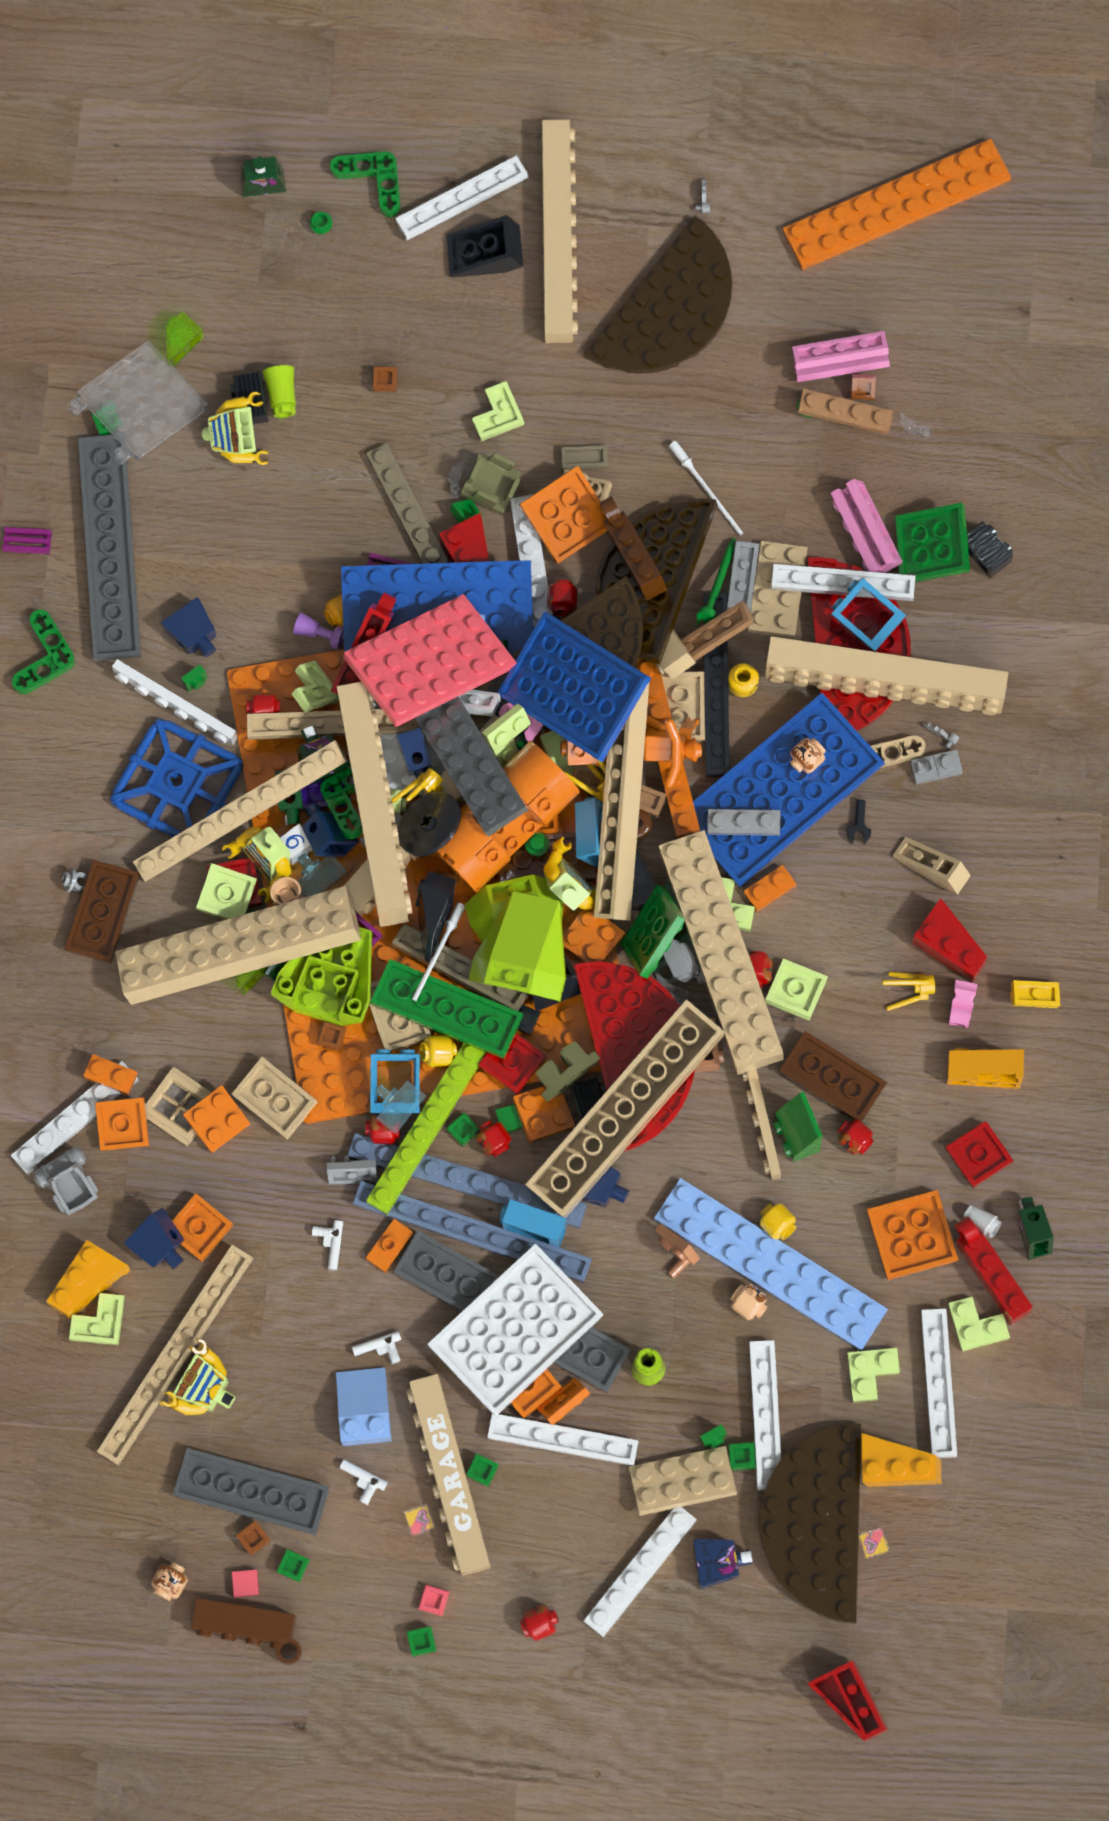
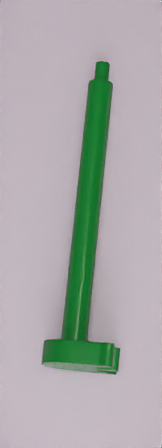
[696,538,736,624]

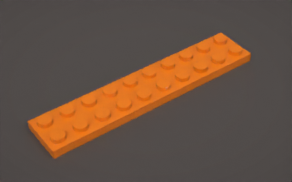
[783,139,1011,270]

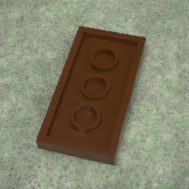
[499,833,596,882]
[64,860,140,964]
[779,1031,887,1122]

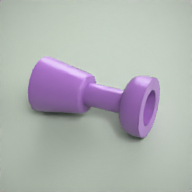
[293,612,344,650]

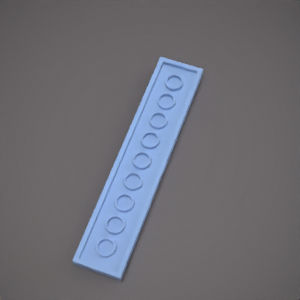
[654,1178,888,1351]

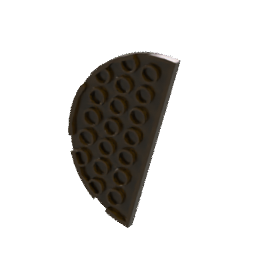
[584,215,732,374]
[595,498,718,664]
[472,576,643,726]
[759,1424,861,1624]

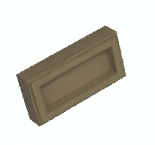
[561,445,608,472]

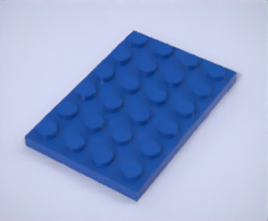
[497,611,651,762]

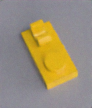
[1010,980,1060,1008]

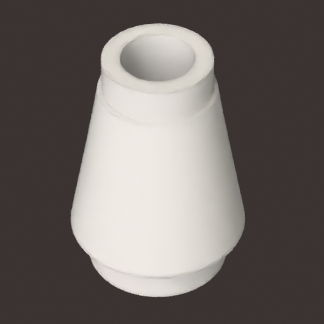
[964,1205,1002,1238]

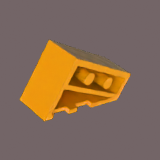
[947,1048,1024,1089]
[46,1240,131,1319]
[862,1433,942,1487]

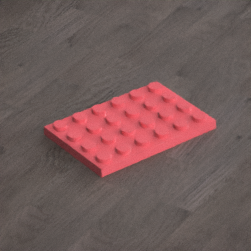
[343,594,517,727]

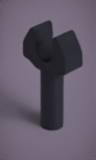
[847,800,871,845]

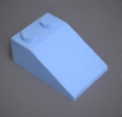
[336,1367,392,1446]

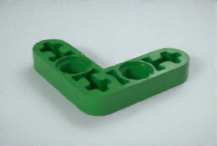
[330,152,401,217]
[12,609,75,695]
[320,767,363,839]

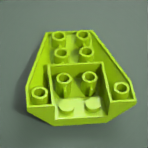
[465,874,564,942]
[468,891,566,1001]
[271,927,372,1026]

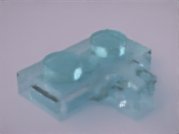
[297,852,347,897]
[375,1081,427,1134]

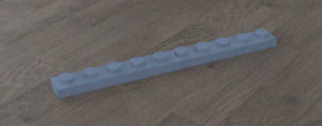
[348,1133,587,1229]
[353,1181,592,1283]

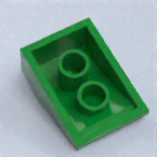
[772,1091,823,1162]

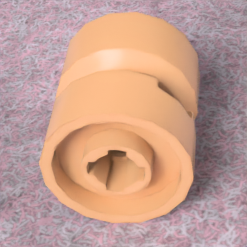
[270,877,304,906]

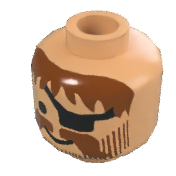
[790,738,826,773]
[730,1284,768,1320]
[151,1562,188,1601]

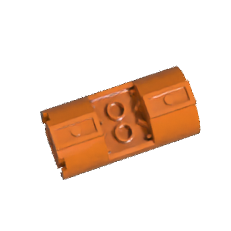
[435,740,580,893]

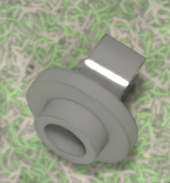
[61,868,87,892]

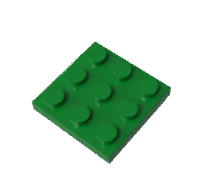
[895,502,970,583]
[620,884,685,979]

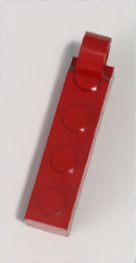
[331,592,397,695]
[955,1216,1033,1325]

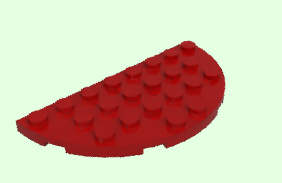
[807,557,911,731]
[574,961,695,1152]

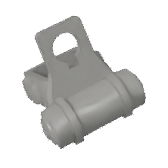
[654,933,705,987]
[33,1146,99,1216]

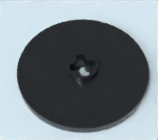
[398,792,461,856]

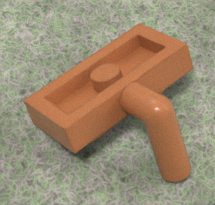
[654,1224,700,1279]

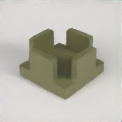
[459,452,521,515]
[536,1041,601,1102]

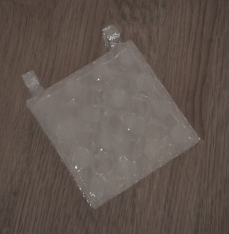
[69,340,209,465]

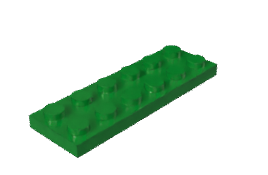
[370,959,523,1059]

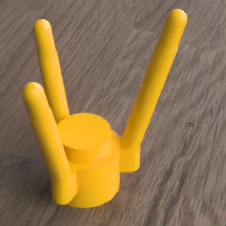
[564,760,606,801]
[391,768,443,803]
[882,972,935,1011]

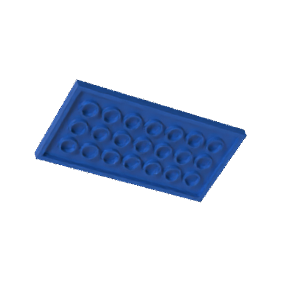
[341,560,533,660]
[693,693,885,888]

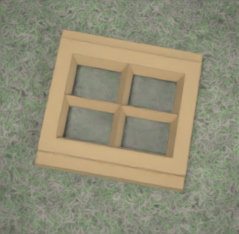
[145,1067,211,1146]

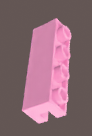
[792,331,890,382]
[831,479,903,573]

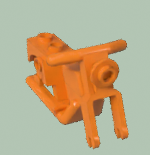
[560,715,702,788]

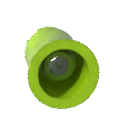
[262,365,296,418]
[631,1348,665,1385]

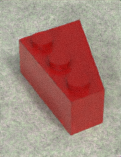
[439,513,489,563]
[912,898,987,983]
[807,1661,889,1741]

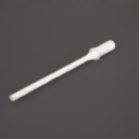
[669,441,743,536]
[412,903,465,1001]

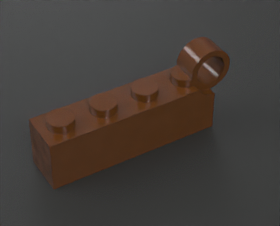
[599,496,667,601]
[191,1598,302,1665]

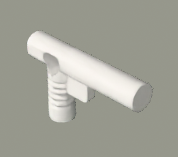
[312,1220,343,1270]
[352,1331,401,1364]
[340,1460,388,1505]

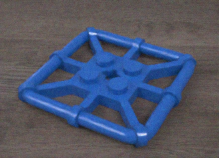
[110,718,244,837]

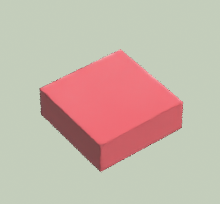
[232,1570,259,1598]
[418,1585,450,1616]

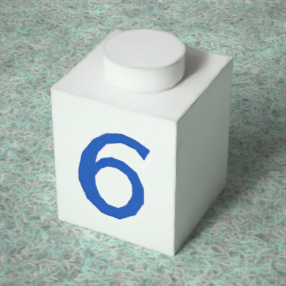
[280,824,313,865]

